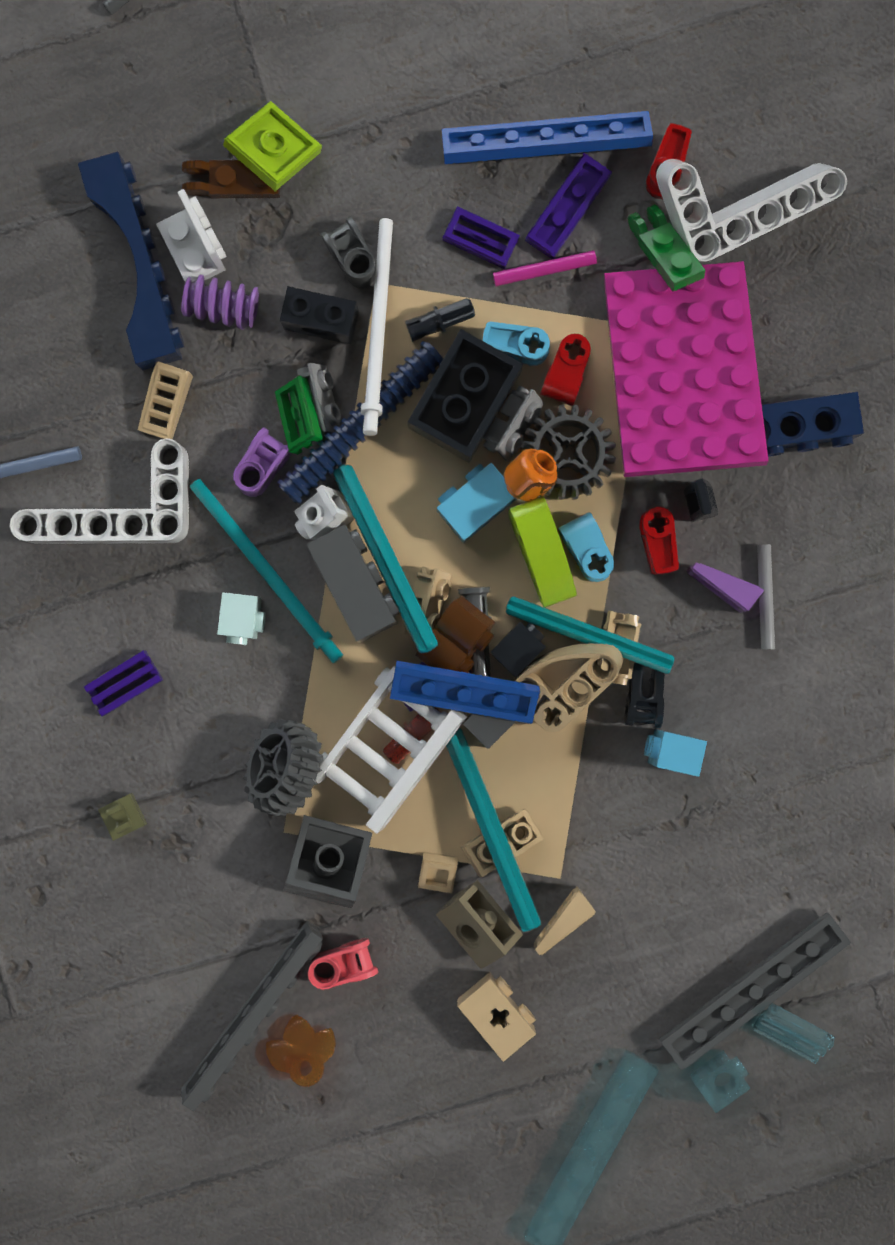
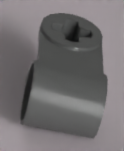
[320,216,376,288]

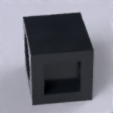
[489,622,546,677]

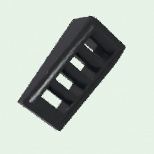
[684,478,718,522]

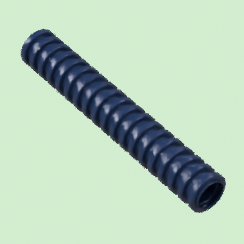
[278,341,443,504]

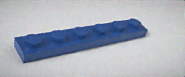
[441,111,653,164]

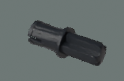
[405,298,475,342]

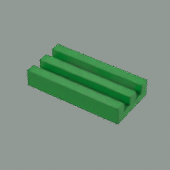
[275,375,323,455]

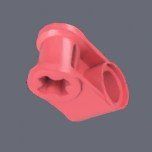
[308,938,379,990]

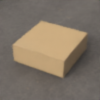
[418,852,458,893]

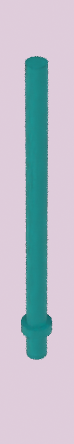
[190,479,344,664]

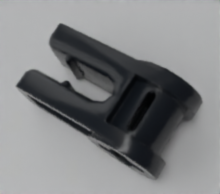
[625,662,665,729]

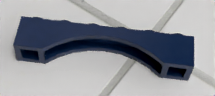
[78,151,185,371]

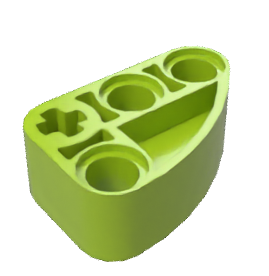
[508,496,577,608]

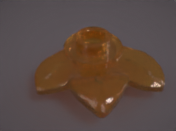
[266,1015,336,1087]

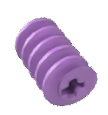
[181,274,259,330]

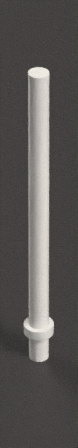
[361,218,393,436]

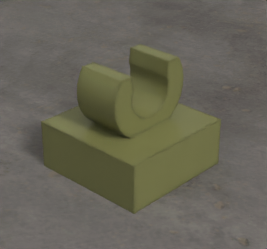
[98,793,147,841]

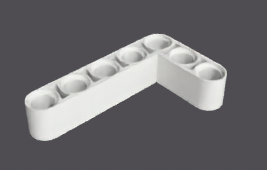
[656,159,847,262]
[10,438,189,544]

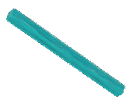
[333,464,438,653]
[446,728,541,932]

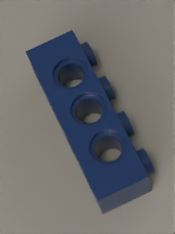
[762,392,864,457]

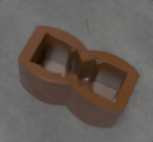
[415,596,496,673]

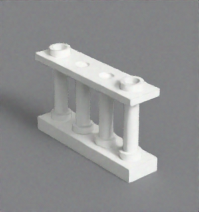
[316,666,467,834]

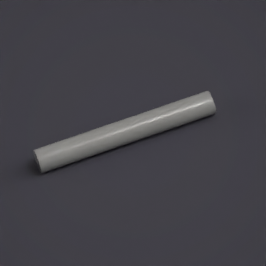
[757,544,775,650]

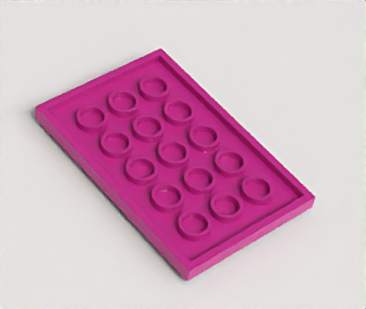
[604,261,769,477]

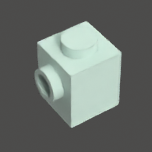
[217,592,265,645]

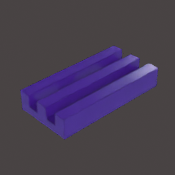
[442,206,520,269]
[84,650,163,717]

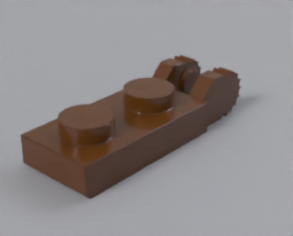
[182,160,280,199]

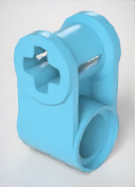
[558,512,614,582]

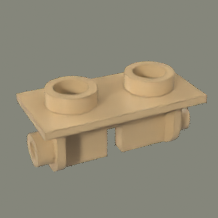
[403,566,451,636]
[597,611,641,686]

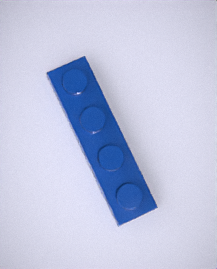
[390,661,540,724]

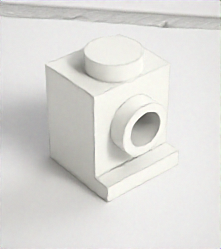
[294,485,354,540]

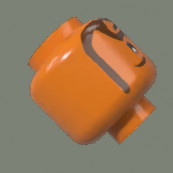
[504,448,558,502]

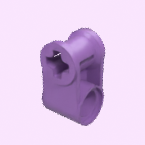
[233,427,291,497]

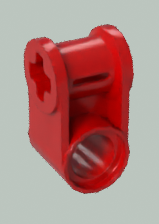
[540,333,591,406]

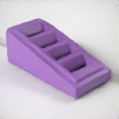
[686,562,764,613]

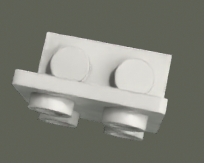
[156,189,227,283]

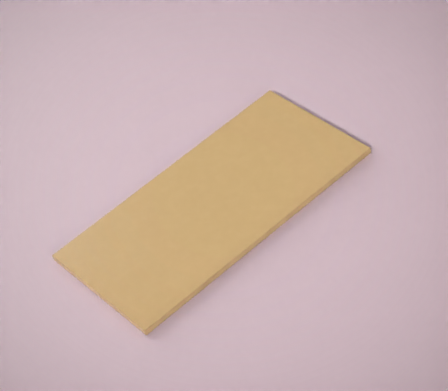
[283,285,626,879]

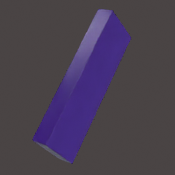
[525,153,612,259]

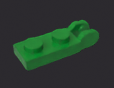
[627,204,705,292]

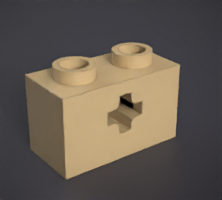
[457,972,536,1062]

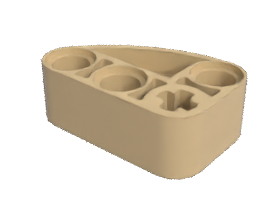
[515,643,623,732]

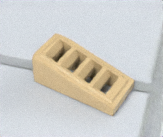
[138,361,193,439]
[534,886,596,955]

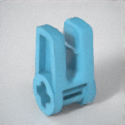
[483,321,550,366]

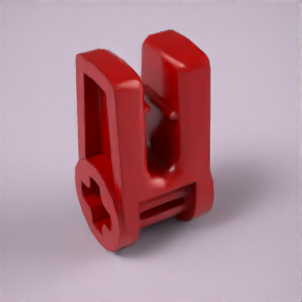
[646,123,692,199]
[639,507,679,575]

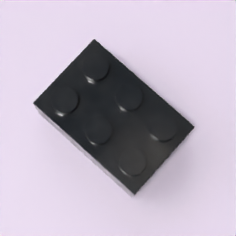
[408,329,523,463]

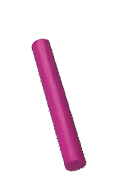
[493,250,597,287]

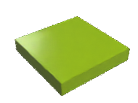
[223,101,322,191]

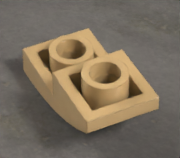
[461,809,544,877]

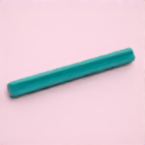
[506,596,675,674]

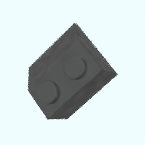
[283,815,372,908]

